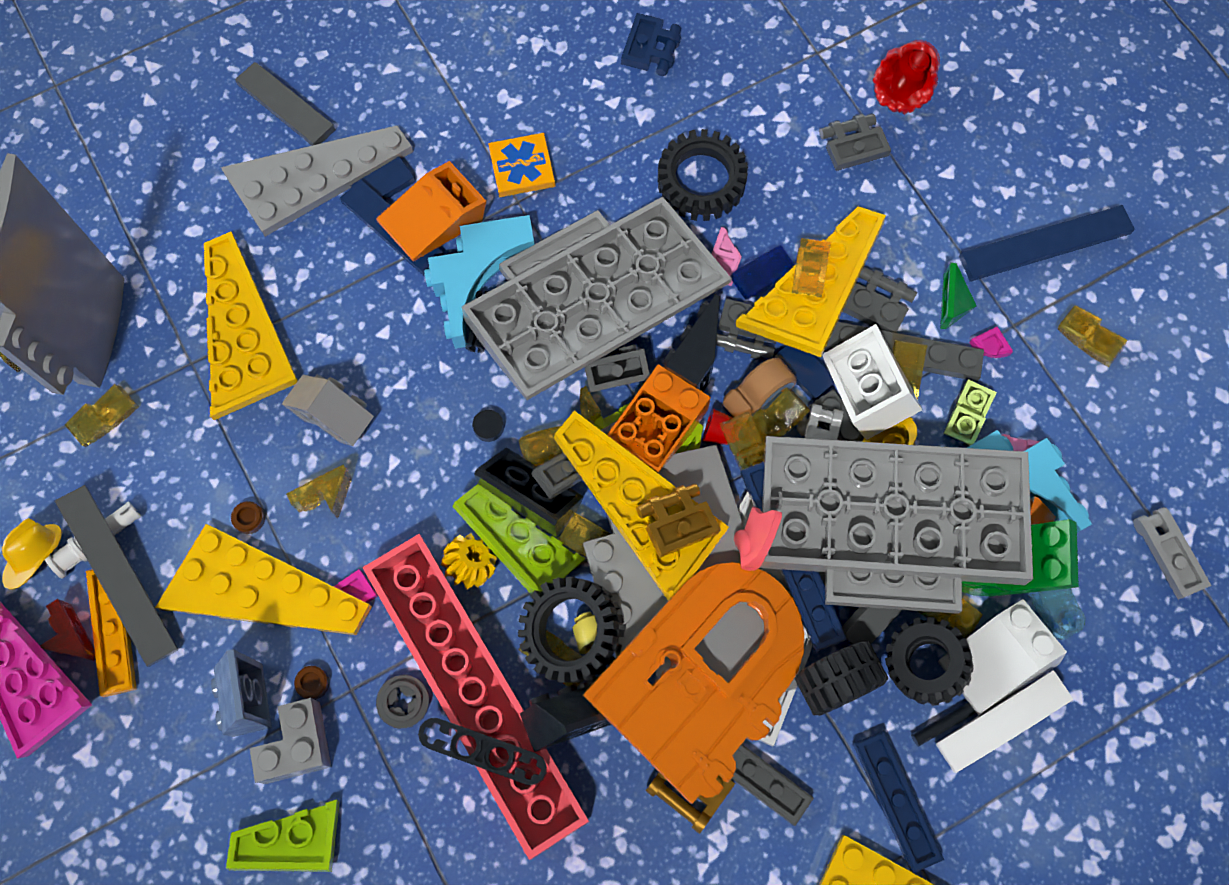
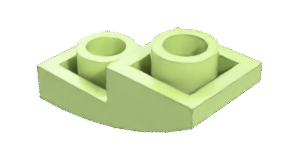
[943,380,997,445]

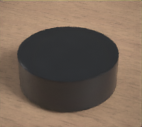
[472,410,504,442]

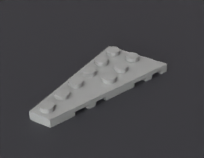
[220,126,413,236]

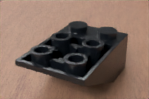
[663,294,720,392]

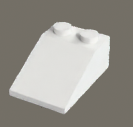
[822,324,922,440]
[938,599,1067,716]

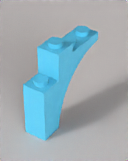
[424,215,534,349]
[967,430,1092,533]

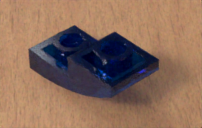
[730,245,795,300]

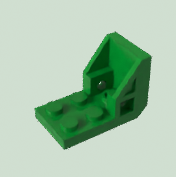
[962,519,1079,597]

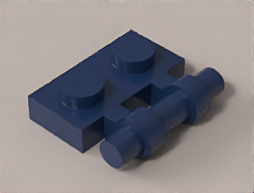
[621,13,681,76]

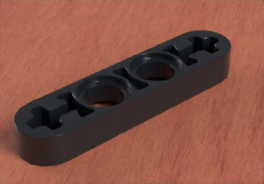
[418,718,547,786]

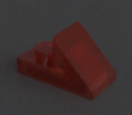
[40,599,96,661]

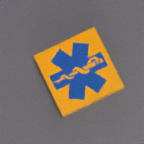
[488,133,555,197]

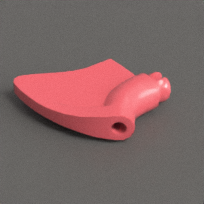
[734,507,782,571]

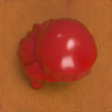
[873,40,940,115]

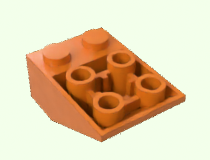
[377,161,486,262]
[607,364,711,473]

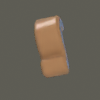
[723,358,797,424]

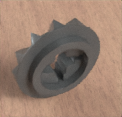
[376,675,429,729]

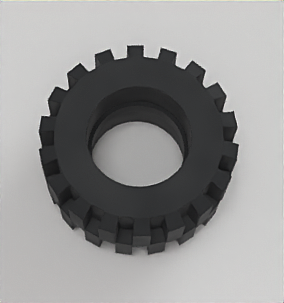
[885,617,974,706]
[794,641,889,716]

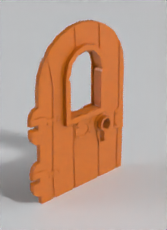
[583,562,805,804]

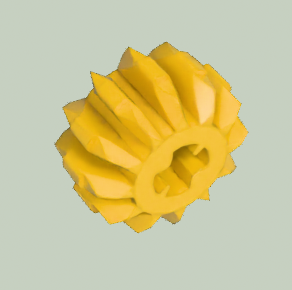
[441,533,497,590]

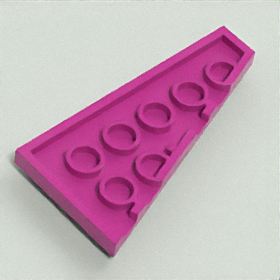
[0,602,92,759]

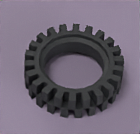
[657,129,748,221]
[518,577,625,683]

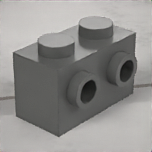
[585,345,650,393]

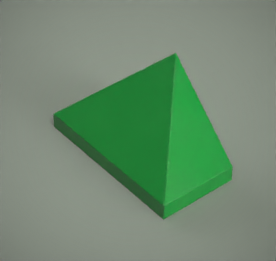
[940,262,977,329]

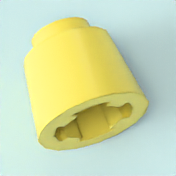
[572,612,597,654]

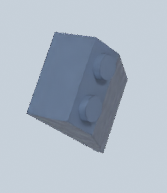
[211,649,272,737]

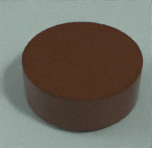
[231,501,265,534]
[294,666,329,700]

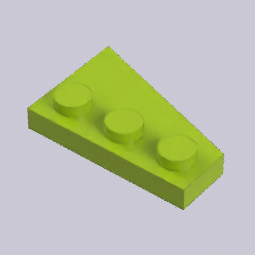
[226,799,340,872]

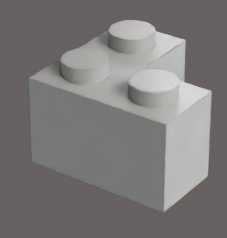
[282,374,374,446]
[249,698,331,784]

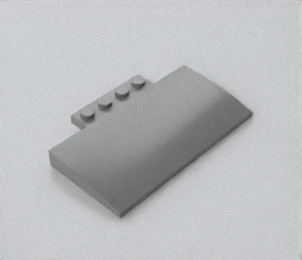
[0,153,124,395]
[462,197,732,400]
[760,436,1033,614]
[583,445,798,692]

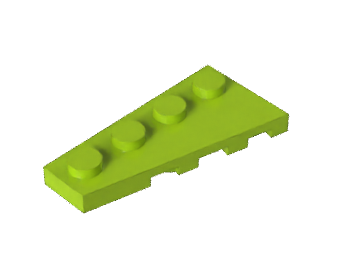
[452,484,585,594]

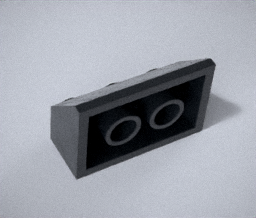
[474,447,584,538]
[520,677,612,752]

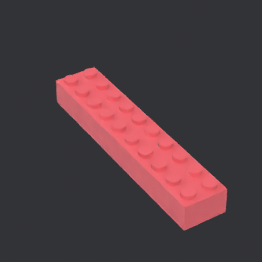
[362,534,590,860]

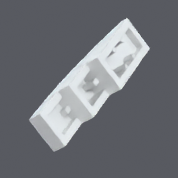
[936,670,1074,773]

